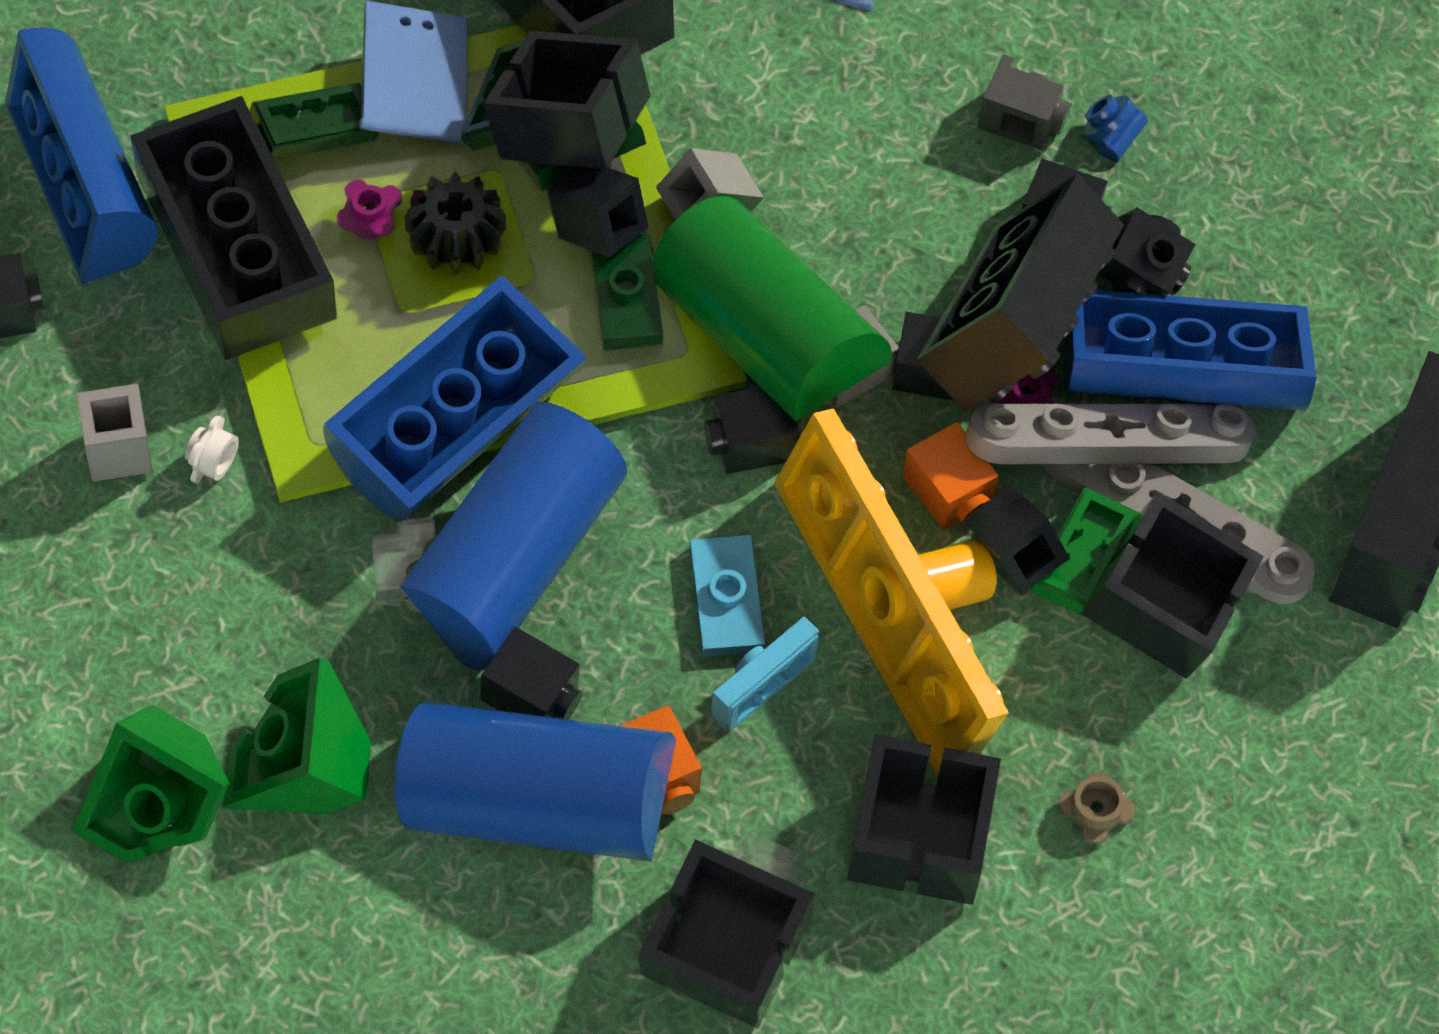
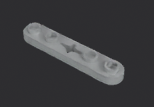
[965,404,1256,464]
[1043,464,1315,604]

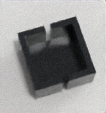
[484,31,651,169]
[1081,491,1264,679]
[847,734,1001,905]
[638,839,814,1029]

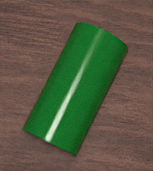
[652,195,892,421]

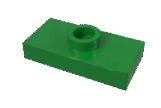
[1030,487,1140,618]

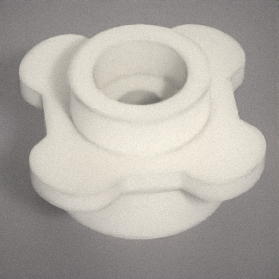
[185,415,239,484]

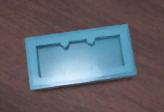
[690,535,765,658]
[711,617,819,732]

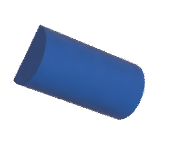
[5,28,158,284]
[323,275,587,520]
[1063,290,1317,411]
[400,401,627,670]
[395,702,676,862]

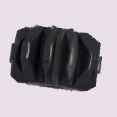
[404,170,506,275]

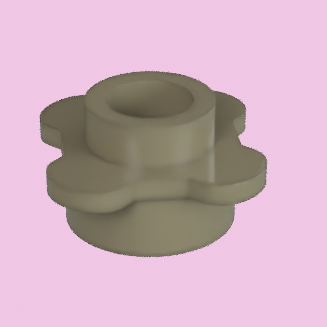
[1059,772,1135,844]

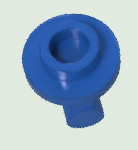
[1083,95,1148,163]

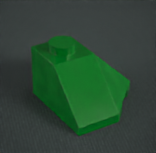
[223,658,371,814]
[72,705,229,863]

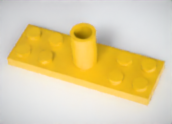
[774,408,1009,777]

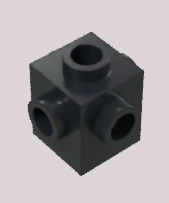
[1098,207,1195,296]

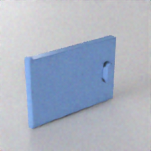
[359,1,467,145]

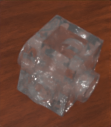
[372,518,444,611]

